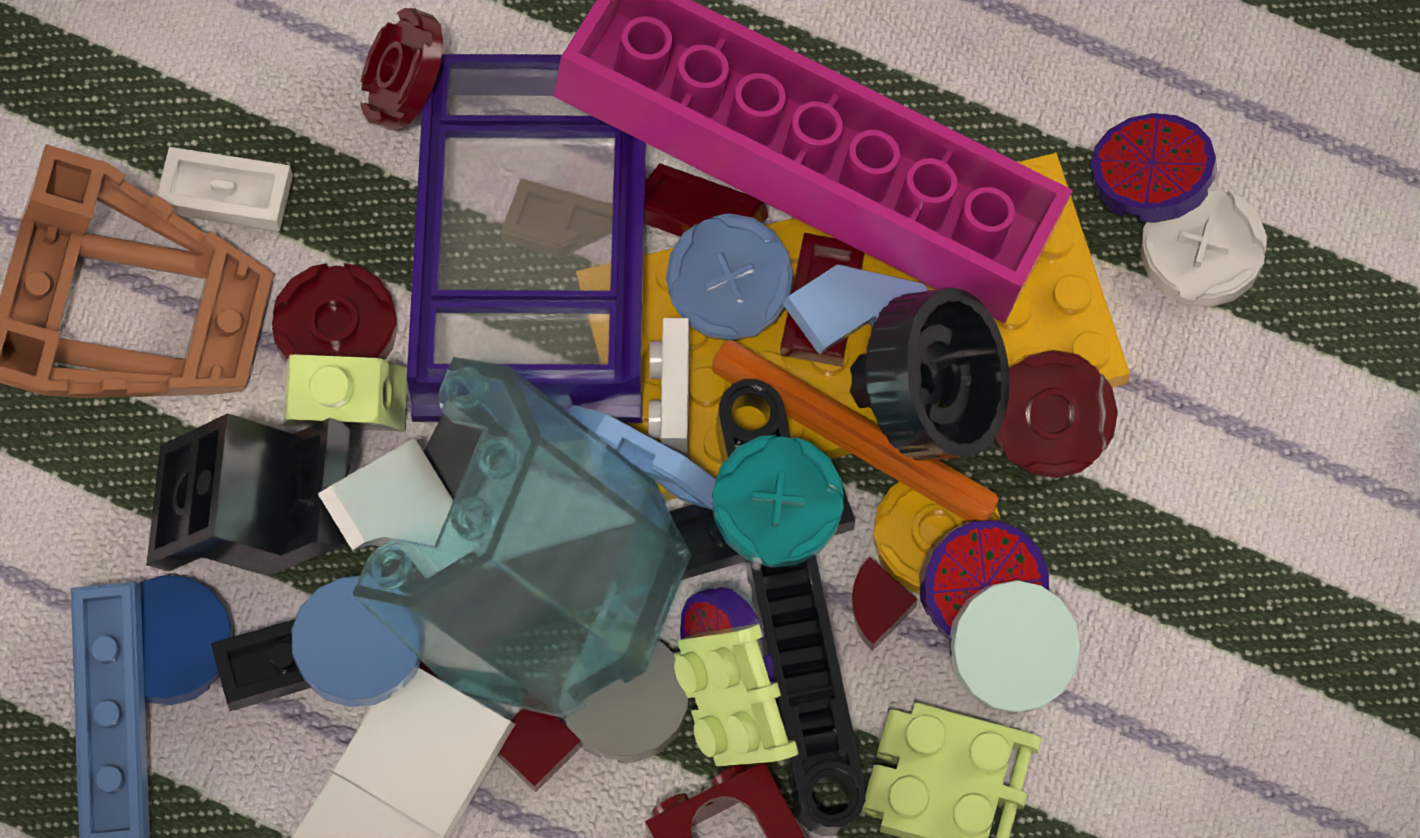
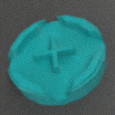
[712,435,844,567]

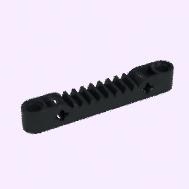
[716,379,866,836]

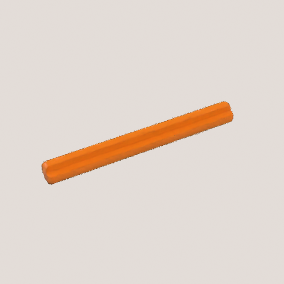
[711,340,999,522]

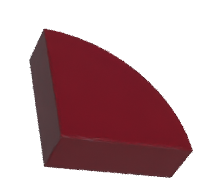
[852,557,917,651]

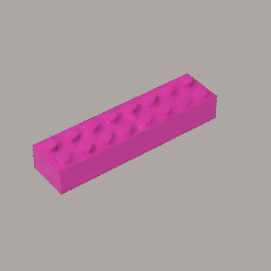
[554,0,1073,323]

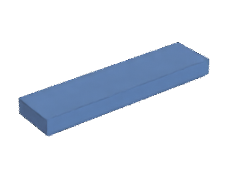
[71,582,150,838]

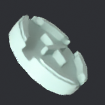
[949,581,1081,712]

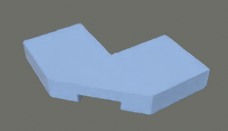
[783,264,929,355]
[562,405,716,510]

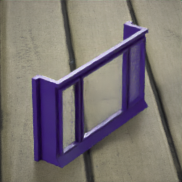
[406,54,647,423]

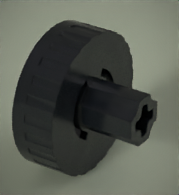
[850,288,1010,461]

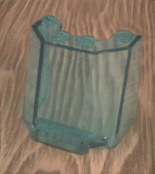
[352,356,691,718]

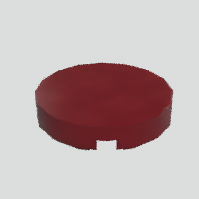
[361,8,443,131]
[272,263,398,364]
[994,350,1118,478]

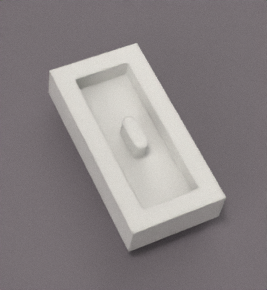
[157,147,293,231]
[649,318,690,458]

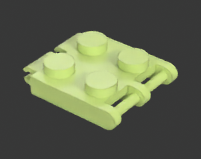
[673,624,799,766]
[861,702,1042,838]

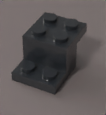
[146,413,352,576]

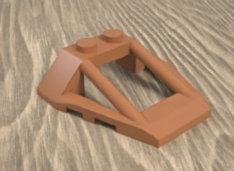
[0,144,274,398]

